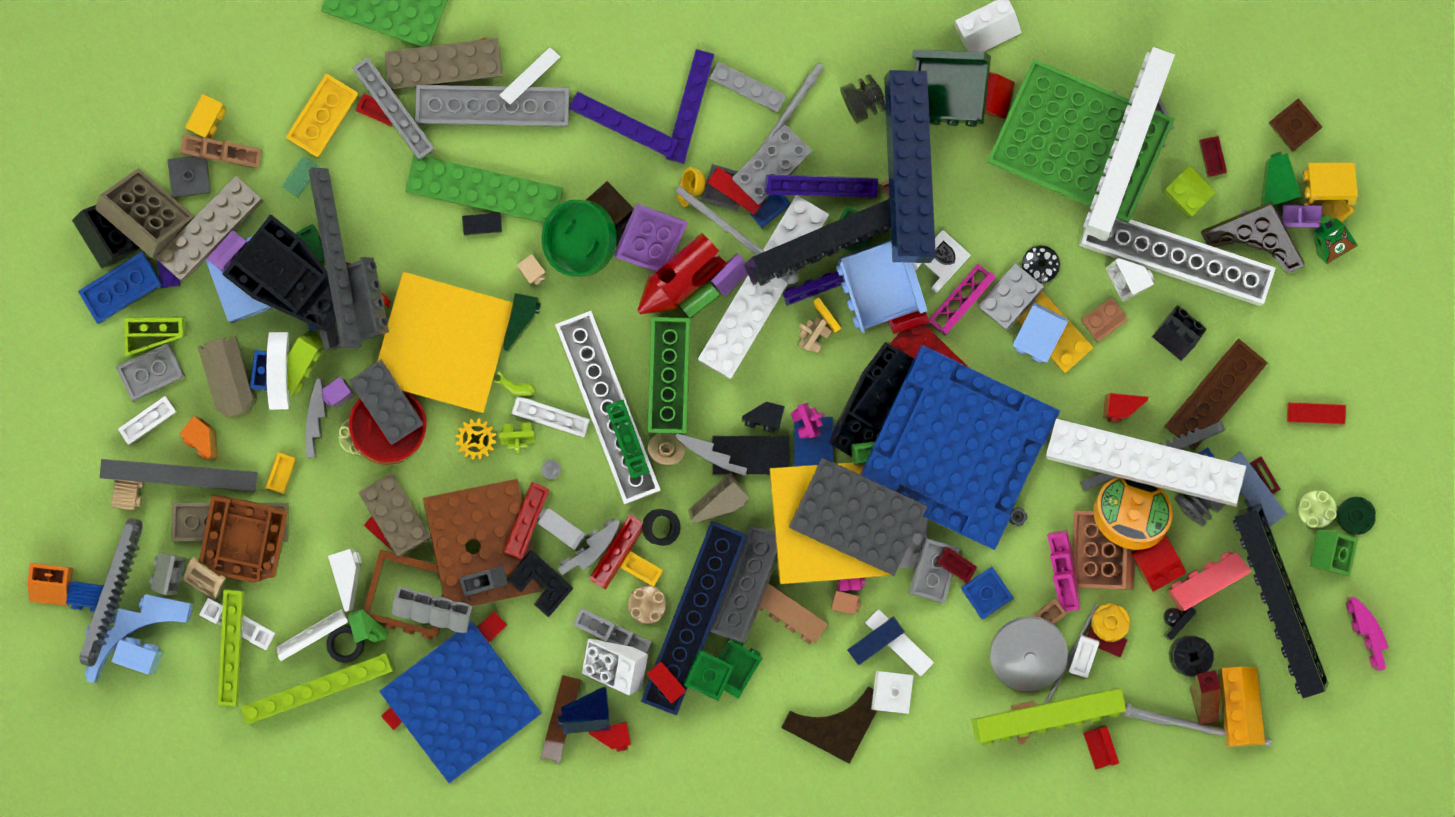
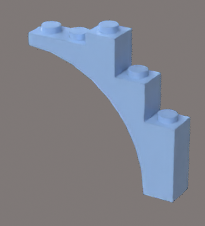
[85,594,194,683]

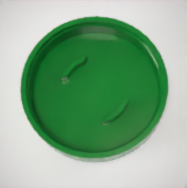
[542,200,616,277]

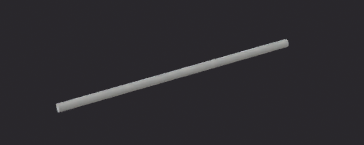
[1046,604,1099,702]

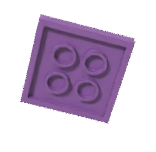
[614,203,688,271]

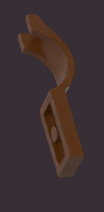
[541,675,581,764]

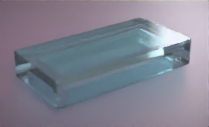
[282,155,320,198]

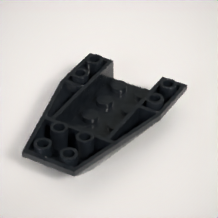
[829,342,914,457]

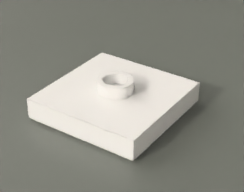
[871,671,914,714]

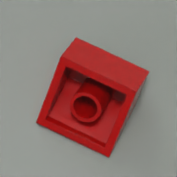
[985,72,1015,119]
[1103,393,1148,423]
[1131,535,1186,592]

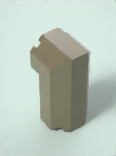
[198,336,257,419]

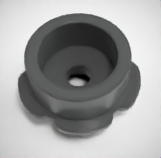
[1009,507,1027,526]

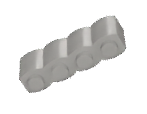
[392,587,473,633]

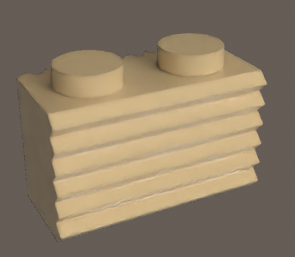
[111,480,145,511]

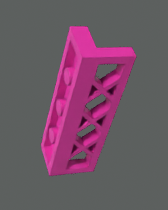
[929,264,996,336]

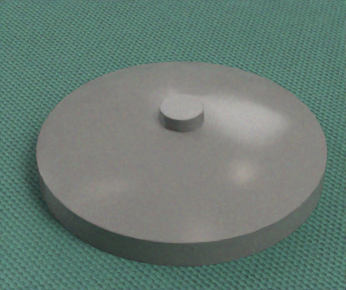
[990,616,1068,691]

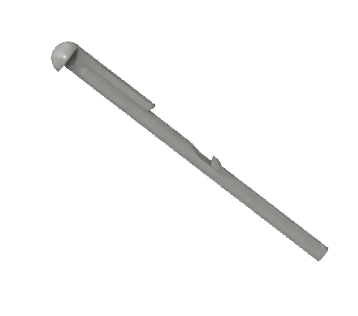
[675,186,799,284]
[1122,703,1272,747]

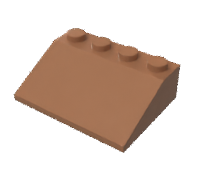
[1072,511,1135,590]

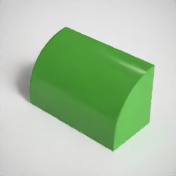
[679,281,720,319]

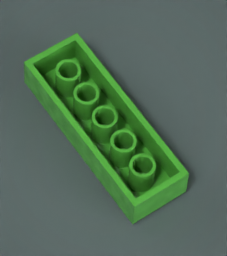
[648,317,690,435]

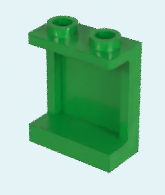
[718,639,762,699]

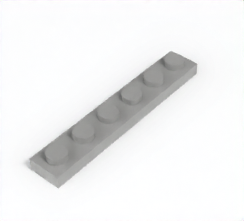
[352,57,435,161]

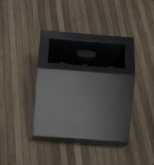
[1152,305,1207,361]
[742,402,785,433]

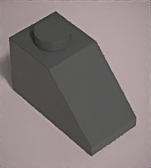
[460,566,508,596]

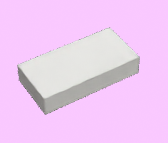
[1069,635,1099,678]

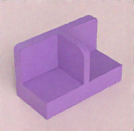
[1283,204,1323,227]

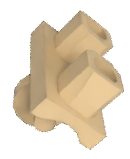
[798,317,832,353]

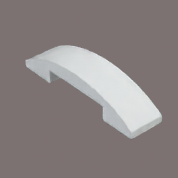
[267,332,289,410]
[199,598,276,650]

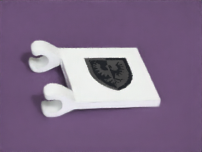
[913,230,971,293]

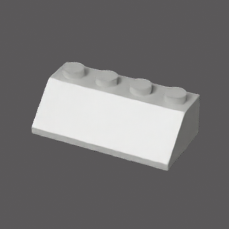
[1105,258,1154,302]

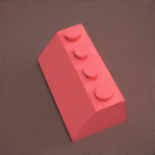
[1167,551,1252,611]

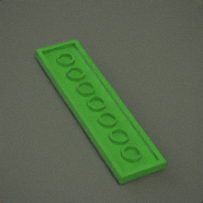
[405,154,563,223]

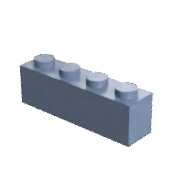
[1227,452,1287,526]

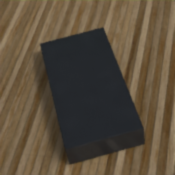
[462,213,502,236]

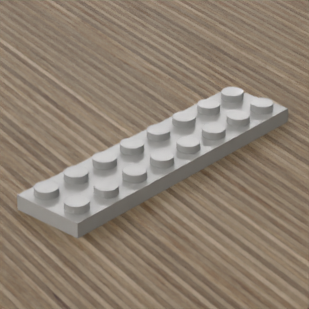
[415,85,569,127]

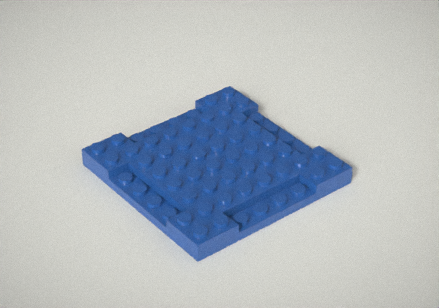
[860,345,1060,550]

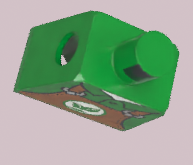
[1313,215,1358,264]

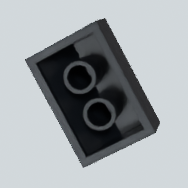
[72,204,140,269]

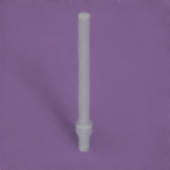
[757,63,824,152]

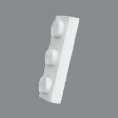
[118,396,177,445]

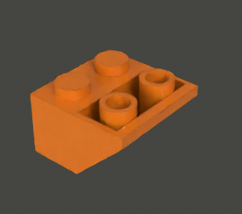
[179,416,218,460]
[27,563,73,606]

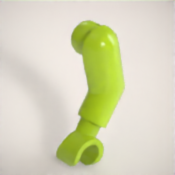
[493,372,535,396]

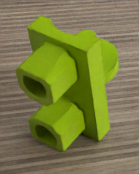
[499,423,536,454]

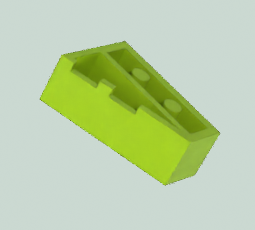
[124,316,186,357]
[287,331,324,397]

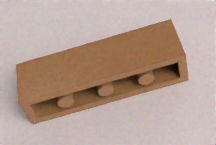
[759,584,828,644]

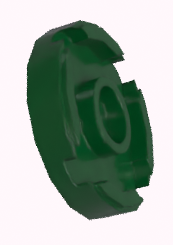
[1337,497,1376,535]

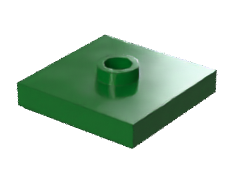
[683,650,734,701]

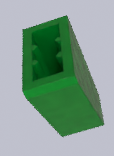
[1260,152,1301,206]

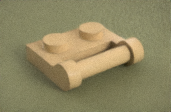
[183,557,226,601]

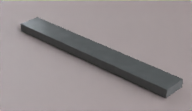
[100,459,257,491]

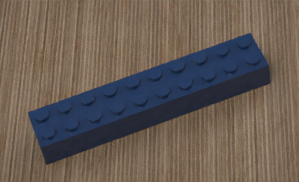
[884,70,936,263]
[641,521,747,716]

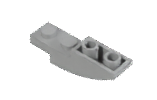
[558,518,620,575]

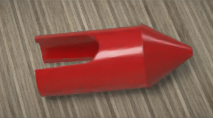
[637,233,728,315]

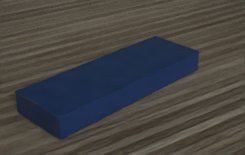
[847,616,905,665]

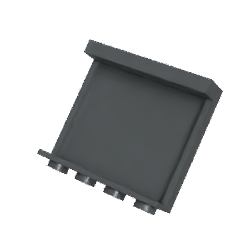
[319,257,389,350]

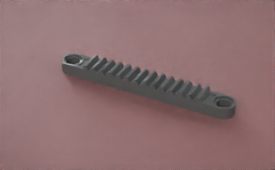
[1080,421,1226,491]
[80,518,143,667]

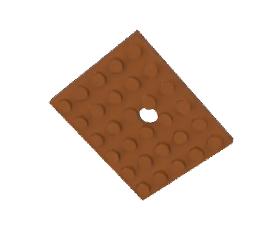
[423,479,541,606]

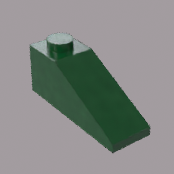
[504,293,541,352]

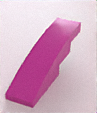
[1047,530,1081,612]

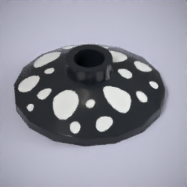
[1022,245,1060,283]

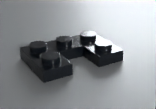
[506,550,573,617]

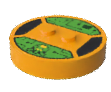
[1093,477,1173,550]

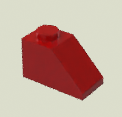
[588,722,631,752]

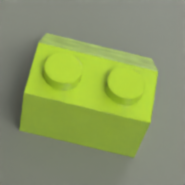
[1162,165,1216,219]

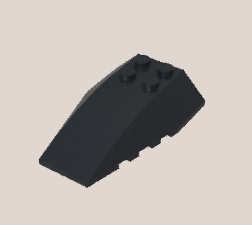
[222,214,336,332]

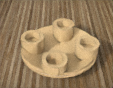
[628,586,666,624]

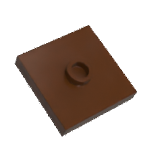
[1268,98,1323,152]

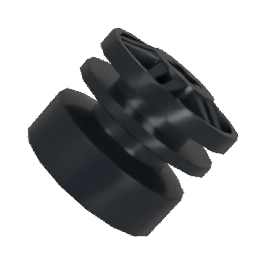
[1169,636,1214,677]

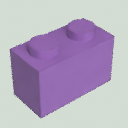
[321,377,356,408]

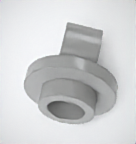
[541,460,561,479]

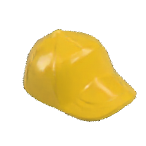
[677,167,706,208]

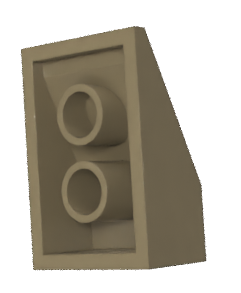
[688,472,749,523]

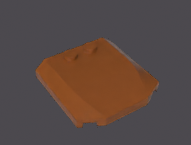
[199,495,289,583]

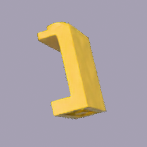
[1303,163,1358,205]

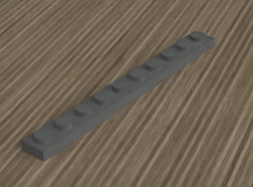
[308,167,362,349]

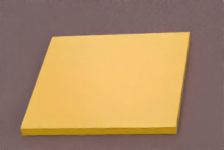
[377,272,513,413]
[769,462,893,584]

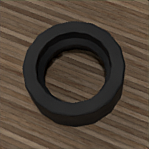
[642,509,681,546]
[326,626,364,663]

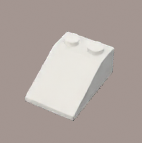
[328,549,362,612]

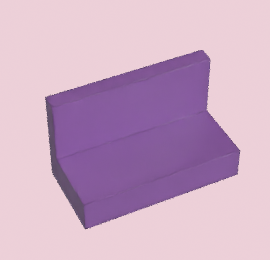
[207,230,247,273]
[709,253,748,297]

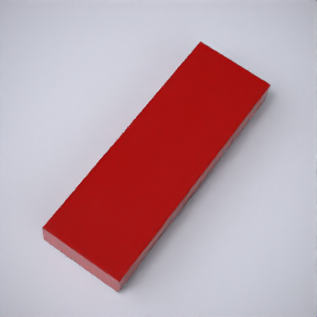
[707,167,765,215]
[1287,402,1346,424]

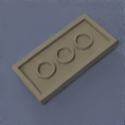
[359,473,431,558]

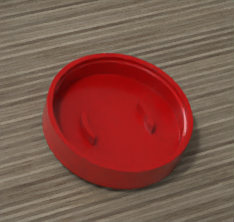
[349,391,426,465]

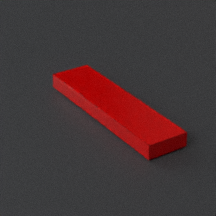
[503,482,550,560]
[589,514,643,590]

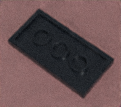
[713,436,789,474]

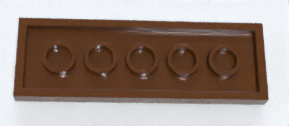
[1164,338,1268,451]

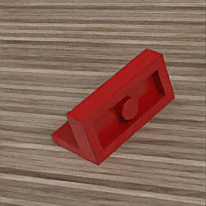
[1083,726,1119,770]

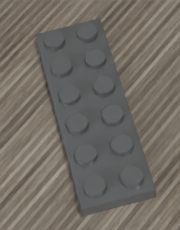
[710,525,777,644]

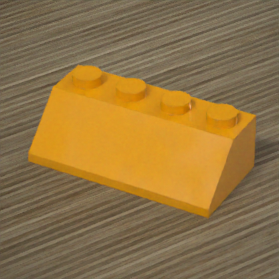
[1219,667,1265,747]

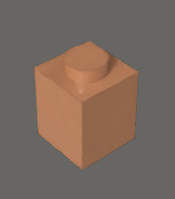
[831,590,861,615]

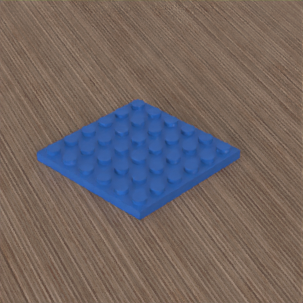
[379,621,542,783]

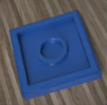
[960,566,1014,620]

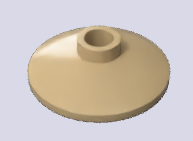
[647,434,686,465]

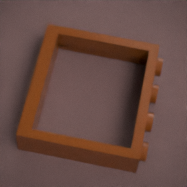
[364,550,443,639]

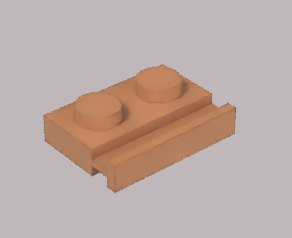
[1081,298,1129,342]

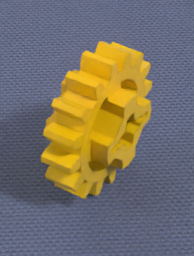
[455,418,497,460]

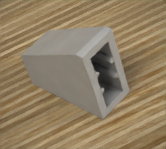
[538,508,587,550]

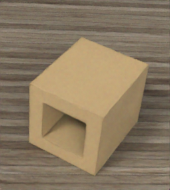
[516,254,546,285]

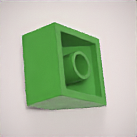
[1310,529,1358,576]

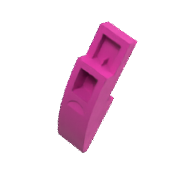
[1346,597,1389,671]

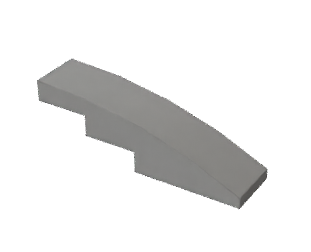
[305,378,328,458]
[676,433,747,476]
[573,608,653,654]

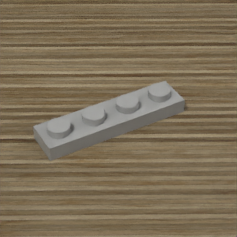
[710,62,786,113]

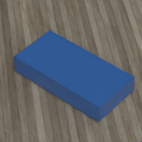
[750,195,791,229]

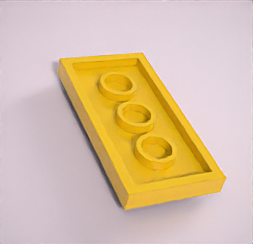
[285,73,359,159]
[1017,291,1093,374]

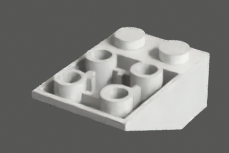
[582,639,648,695]

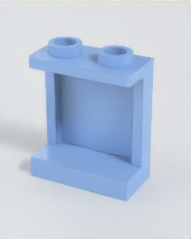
[1012,302,1068,363]

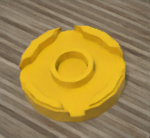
[1092,603,1130,642]

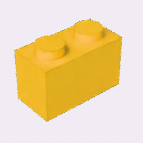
[185,94,226,139]

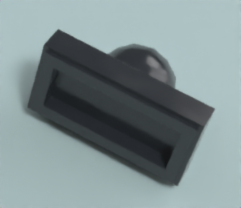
[1163,607,1196,640]

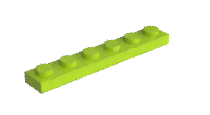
[217,589,244,707]

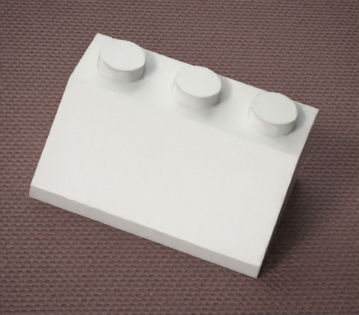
[954,0,1022,52]

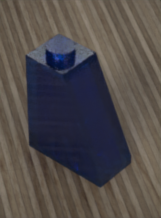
[558,687,610,734]

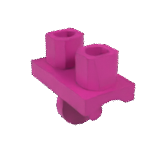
[791,403,825,439]

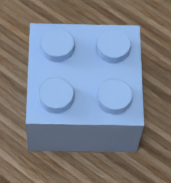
[111,637,163,675]

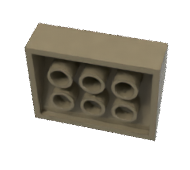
[95,168,195,258]

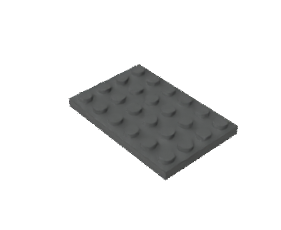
[789,457,928,576]

